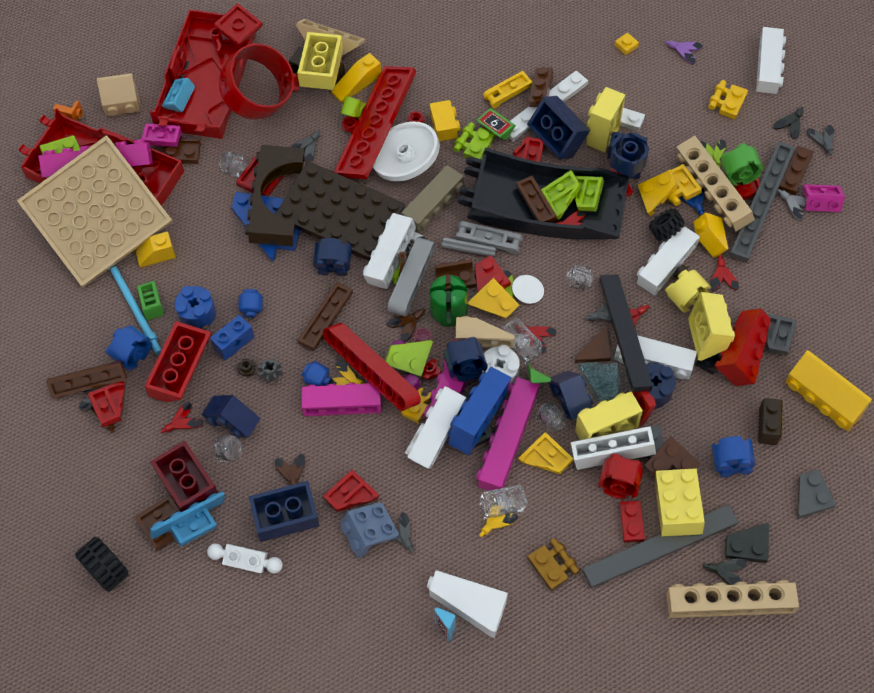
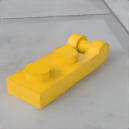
[483,71,532,109]

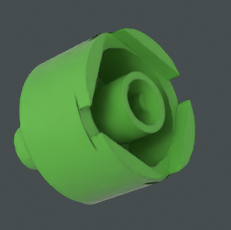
[721,143,764,186]

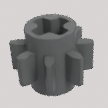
[258,358,283,383]

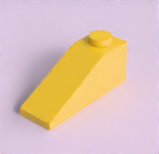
[331,53,381,103]

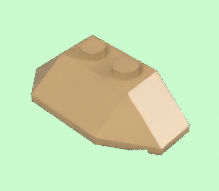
[296,19,365,56]

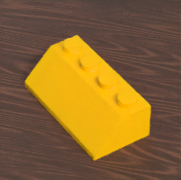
[785,350,872,431]

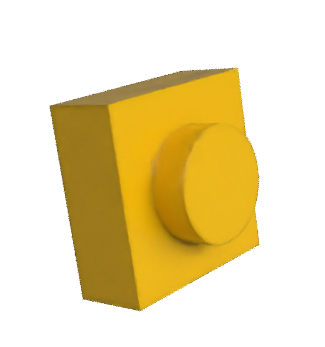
[614,32,639,55]

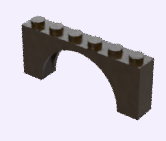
[245,145,304,246]

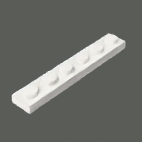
[508,71,588,142]

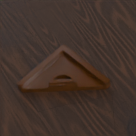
[575,327,611,363]

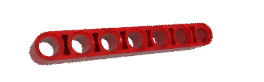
[323,323,421,411]

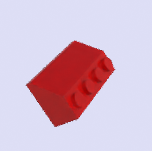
[144,321,212,402]

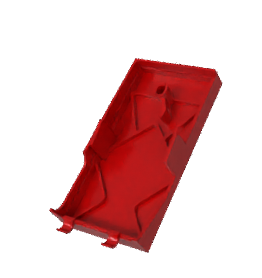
[150,9,256,139]
[18,108,184,206]

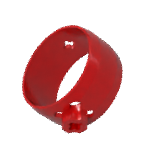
[218,44,299,120]

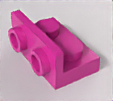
[142,123,183,147]
[803,184,845,212]

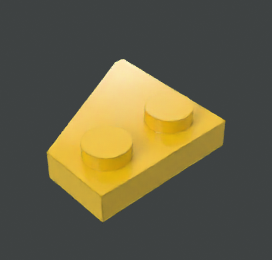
[638,169,678,216]
[467,278,519,319]

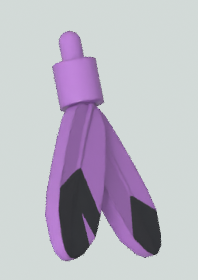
[665,40,702,64]

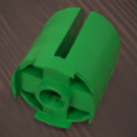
[430,275,467,327]

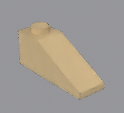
[456,316,515,348]

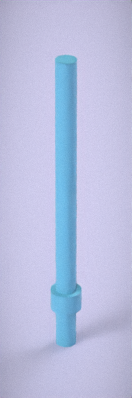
[110,266,162,355]

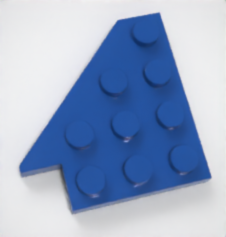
[232,192,300,262]

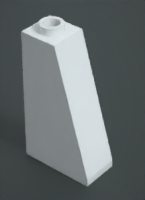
[427,570,508,638]

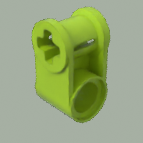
[341,96,366,118]

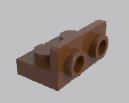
[435,259,476,291]

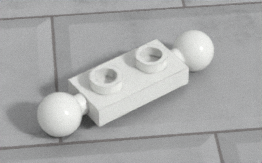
[207,543,283,574]

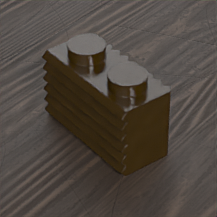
[758,398,783,445]

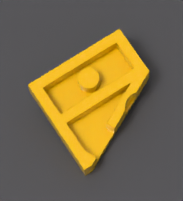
[518,432,574,474]

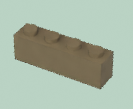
[401,165,464,233]

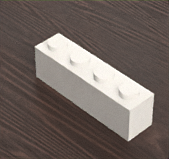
[756,27,786,94]
[363,213,416,289]
[637,226,700,296]
[614,335,697,380]
[407,386,468,469]
[571,426,656,470]

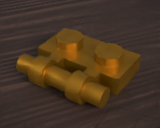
[527,538,580,591]

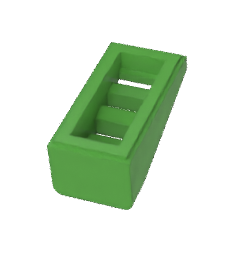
[137,281,164,320]

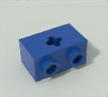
[210,315,254,361]

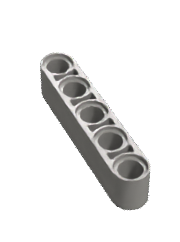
[387,237,435,317]

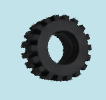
[75,536,129,592]

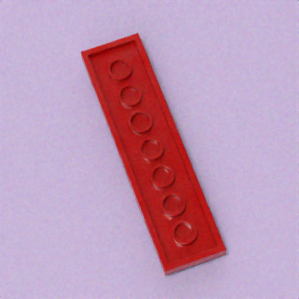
[334,66,416,179]

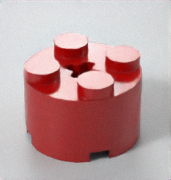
[598,454,643,499]

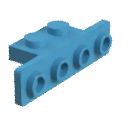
[150,492,225,547]

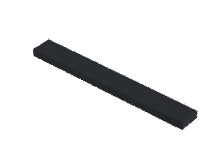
[599,275,653,392]

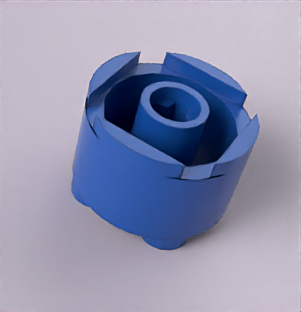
[175,286,216,329]
[106,326,152,370]
[711,436,756,477]

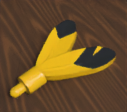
[329,361,365,385]
[479,499,518,537]

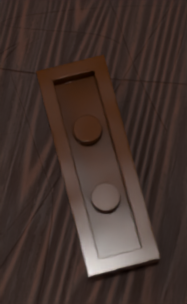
[528,67,554,107]
[778,145,814,195]
[516,176,557,223]

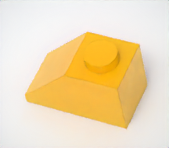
[693,213,728,258]
[136,231,176,268]

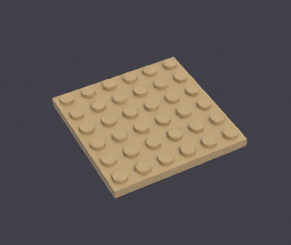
[17,135,173,288]

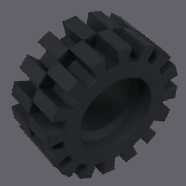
[648,208,685,241]

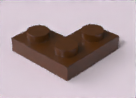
[643,436,701,476]
[134,495,180,551]

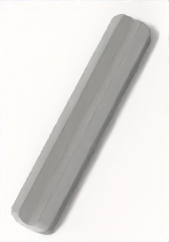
[442,238,496,257]

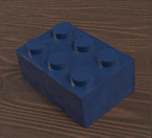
[527,96,590,159]
[249,481,320,542]

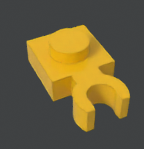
[401,388,431,424]

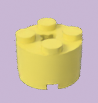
[665,270,711,313]

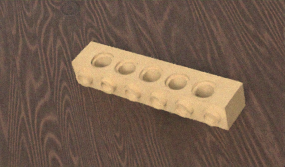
[677,135,755,232]
[666,580,799,618]

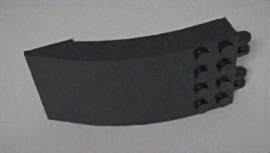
[457,147,629,240]

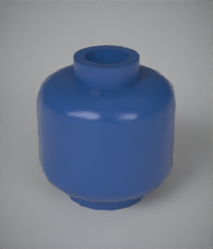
[238,289,263,318]
[301,361,331,386]

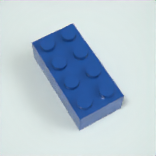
[448,366,512,455]

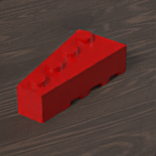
[715,308,771,386]

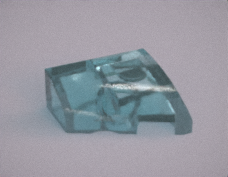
[580,362,620,401]

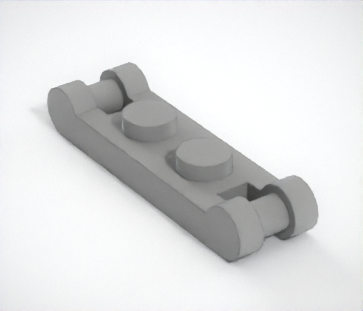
[454,221,523,255]

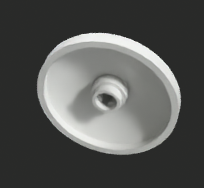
[373,122,440,181]

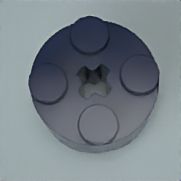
[610,132,649,177]
[313,238,352,276]
[444,337,488,382]
[646,363,676,409]

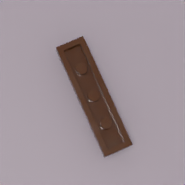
[297,282,353,351]
[46,360,128,399]

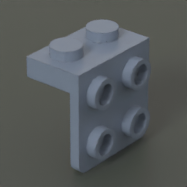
[340,503,399,558]

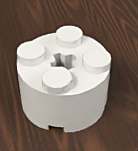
[480,345,519,389]

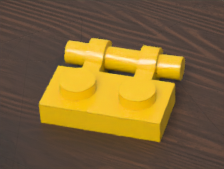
[708,80,748,120]
[667,164,702,206]

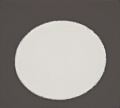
[512,275,544,304]

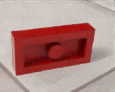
[619,501,645,543]

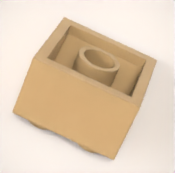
[97,73,141,116]

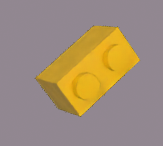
[430,100,460,142]

